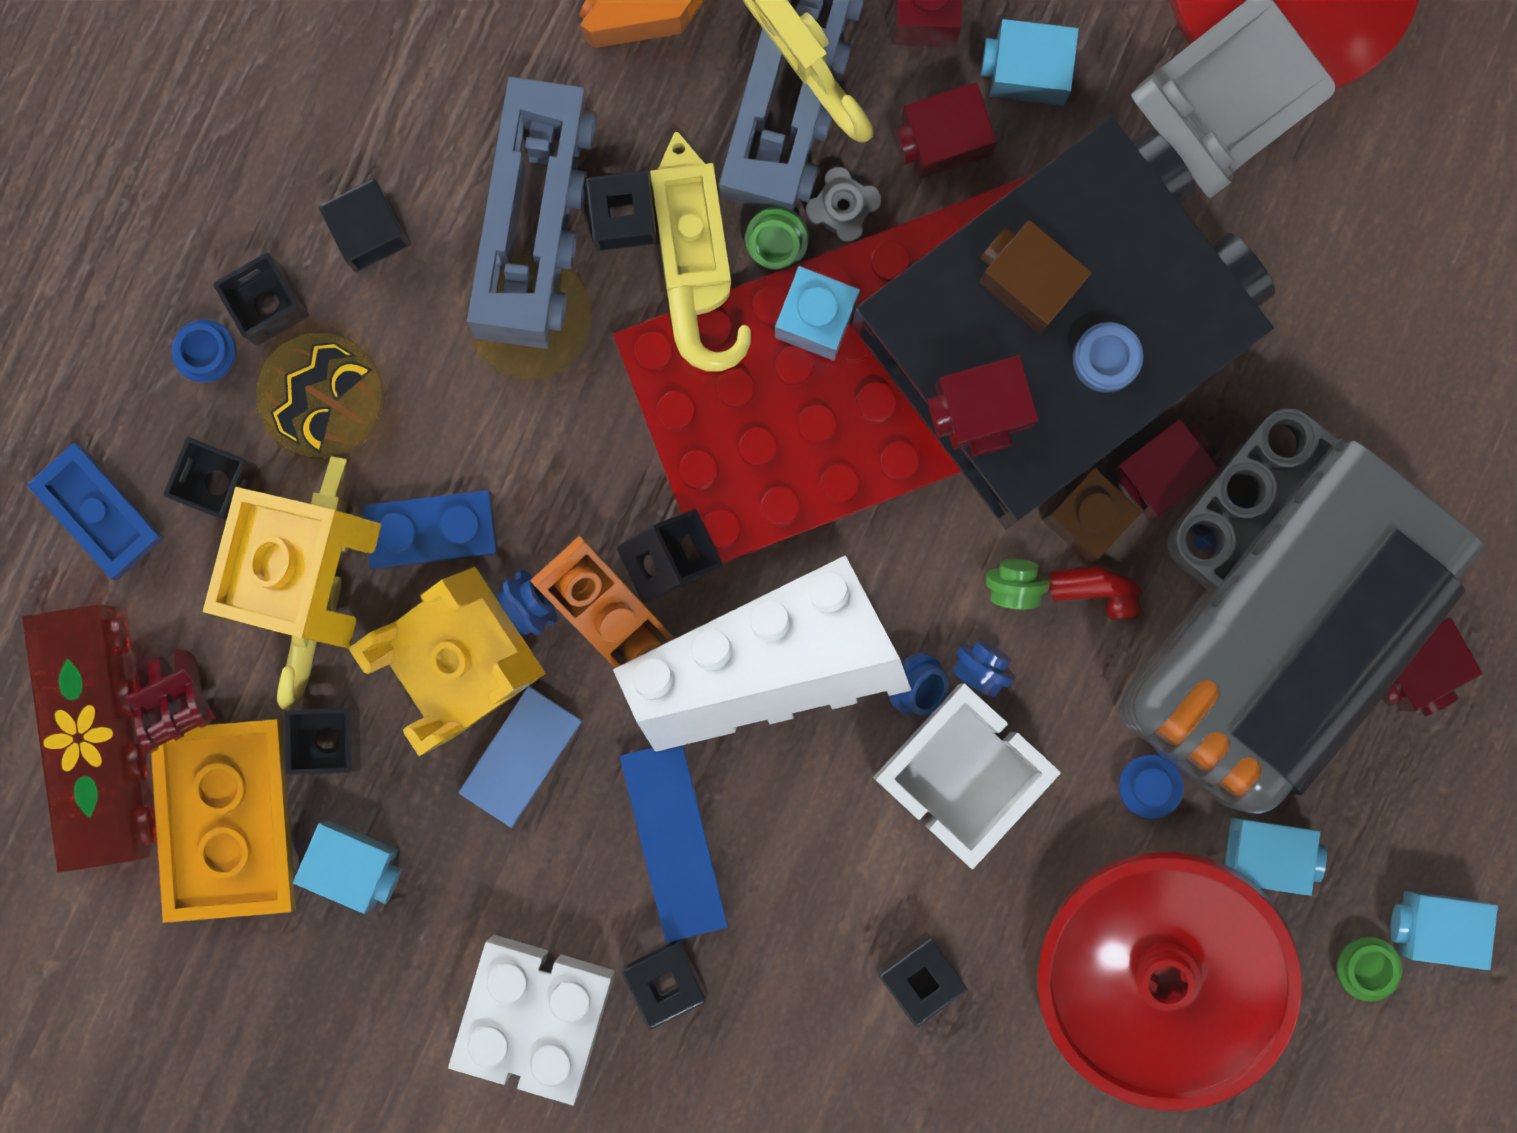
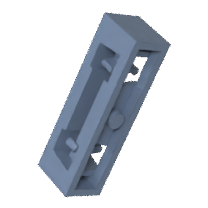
[719,0,865,211]
[467,77,597,349]

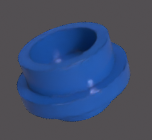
[171,319,237,383]
[953,640,1015,697]
[889,653,949,716]
[1118,755,1184,819]

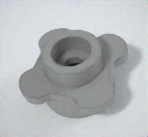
[806,167,881,242]

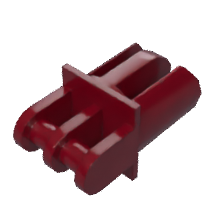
[126,649,216,754]

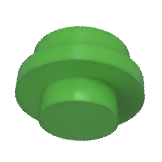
[745,206,809,270]
[985,559,1050,610]
[1336,936,1402,1002]

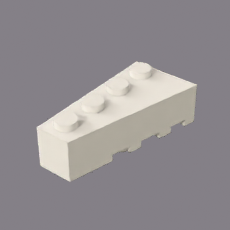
[613,555,911,752]

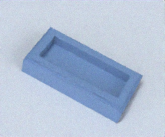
[458,686,583,828]

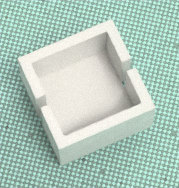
[873,684,1061,870]
[448,935,616,1106]

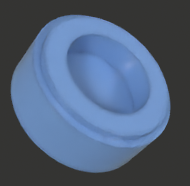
[1073,322,1143,392]

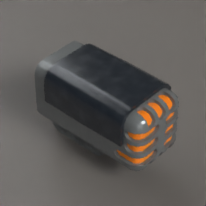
[1120,408,1485,814]

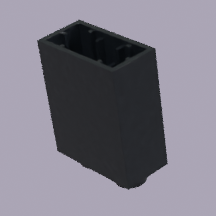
[851,116,1275,530]

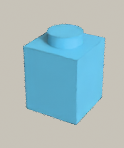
[980,19,1079,106]
[775,266,860,361]
[1225,817,1327,896]
[293,820,402,914]
[1390,890,1498,970]

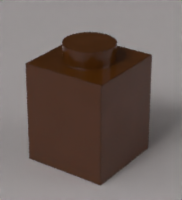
[979,220,1092,334]
[1042,468,1142,563]

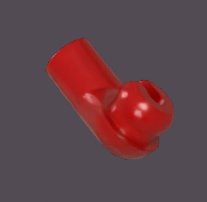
[1050,566,1142,620]

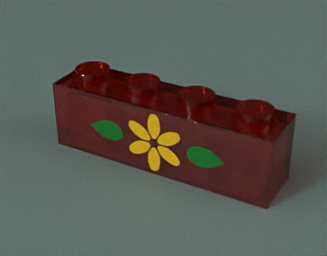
[22,604,156,873]

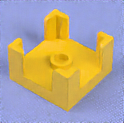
[203,487,382,648]
[348,567,546,756]

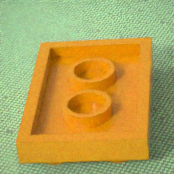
[151,719,296,923]

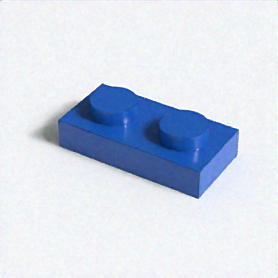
[27,442,165,580]
[362,490,498,570]

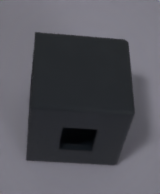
[585,171,658,251]
[319,179,411,272]
[213,253,309,346]
[163,437,257,521]
[617,509,723,603]
[285,708,361,775]
[877,932,968,1027]
[621,939,708,1029]

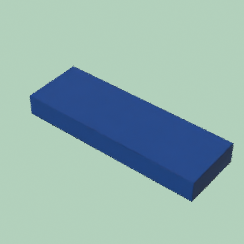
[620,745,728,943]

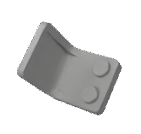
[1131,0,1335,199]

